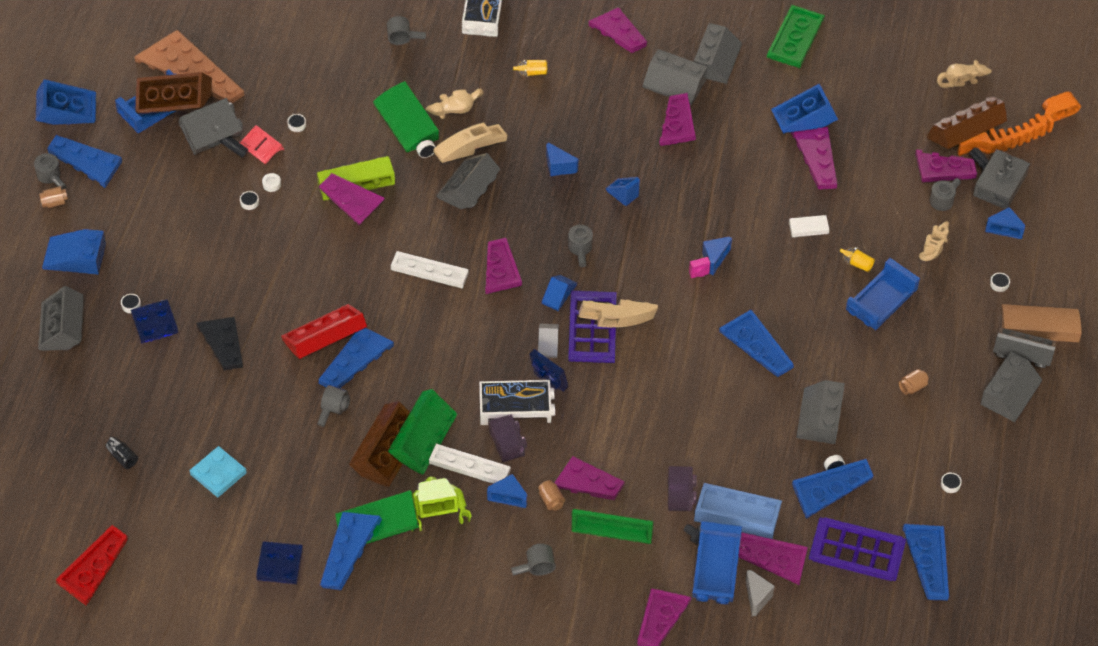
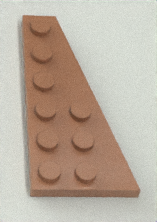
[135,30,244,103]

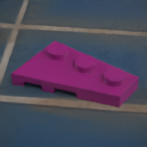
[588,7,647,53]
[659,93,696,146]
[915,149,977,182]
[319,173,385,226]
[485,238,522,294]
[555,456,624,500]
[637,588,691,646]

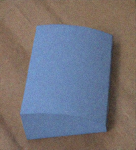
[694,483,782,539]

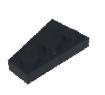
[196,317,243,370]

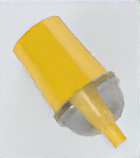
[513,59,547,77]
[840,247,875,272]

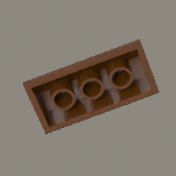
[135,72,212,114]
[927,97,1008,149]
[349,401,410,487]

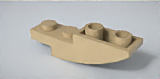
[433,123,507,163]
[579,300,658,327]

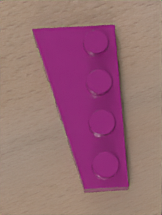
[791,127,837,189]
[738,532,808,585]

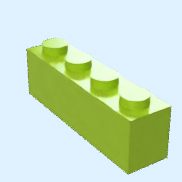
[317,156,395,201]

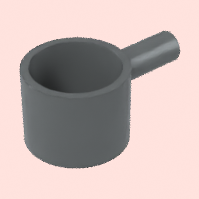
[386,16,426,45]
[34,153,66,189]
[929,178,961,211]
[568,225,593,267]
[317,385,350,427]
[511,544,556,576]

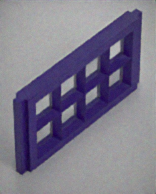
[568,291,617,363]
[809,517,906,581]

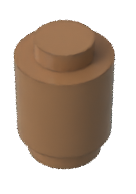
[39,186,68,209]
[899,369,928,395]
[538,480,565,511]

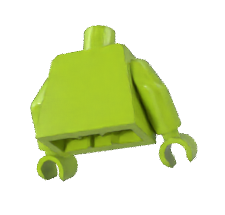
[411,477,471,532]

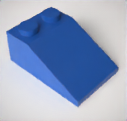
[36,79,96,125]
[771,84,838,133]
[42,229,106,275]

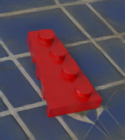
[56,525,128,606]

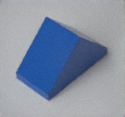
[546,142,579,176]
[605,177,640,206]
[985,207,1025,239]
[702,237,732,275]
[542,275,577,311]
[487,474,527,508]

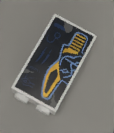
[462,0,502,37]
[480,380,555,425]

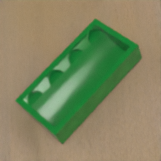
[373,81,439,153]
[388,389,458,475]
[572,508,654,544]

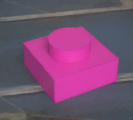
[689,257,710,278]

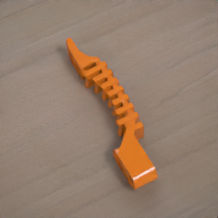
[958,91,1081,156]

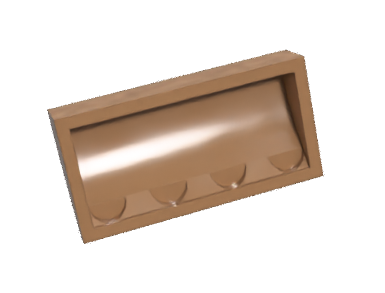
[1001,304,1082,342]

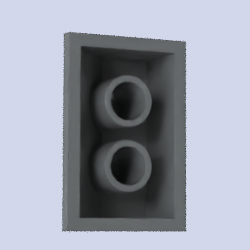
[694,23,742,84]
[643,49,707,106]
[436,153,500,209]
[38,286,84,351]
[993,327,1056,368]
[980,352,1042,422]
[796,380,845,444]

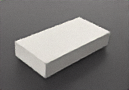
[789,215,829,237]

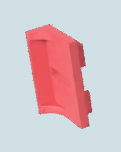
[240,125,284,165]

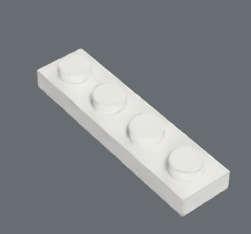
[391,251,469,288]
[429,444,511,484]

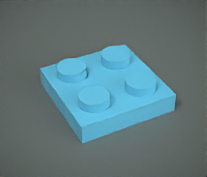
[190,446,247,498]

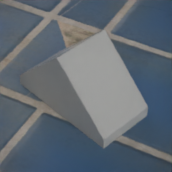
[538,324,559,358]
[745,570,774,616]

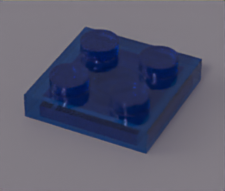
[131,299,179,344]
[529,349,568,392]
[256,541,303,584]

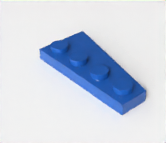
[47,135,122,188]
[719,310,794,377]
[319,328,394,388]
[792,459,873,519]
[320,512,382,590]
[903,524,949,601]

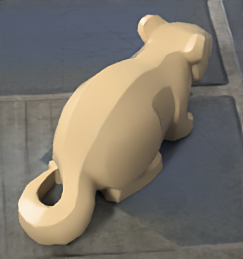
[937,60,992,88]
[426,88,483,119]
[919,221,949,261]

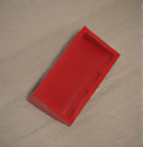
[281,304,367,359]

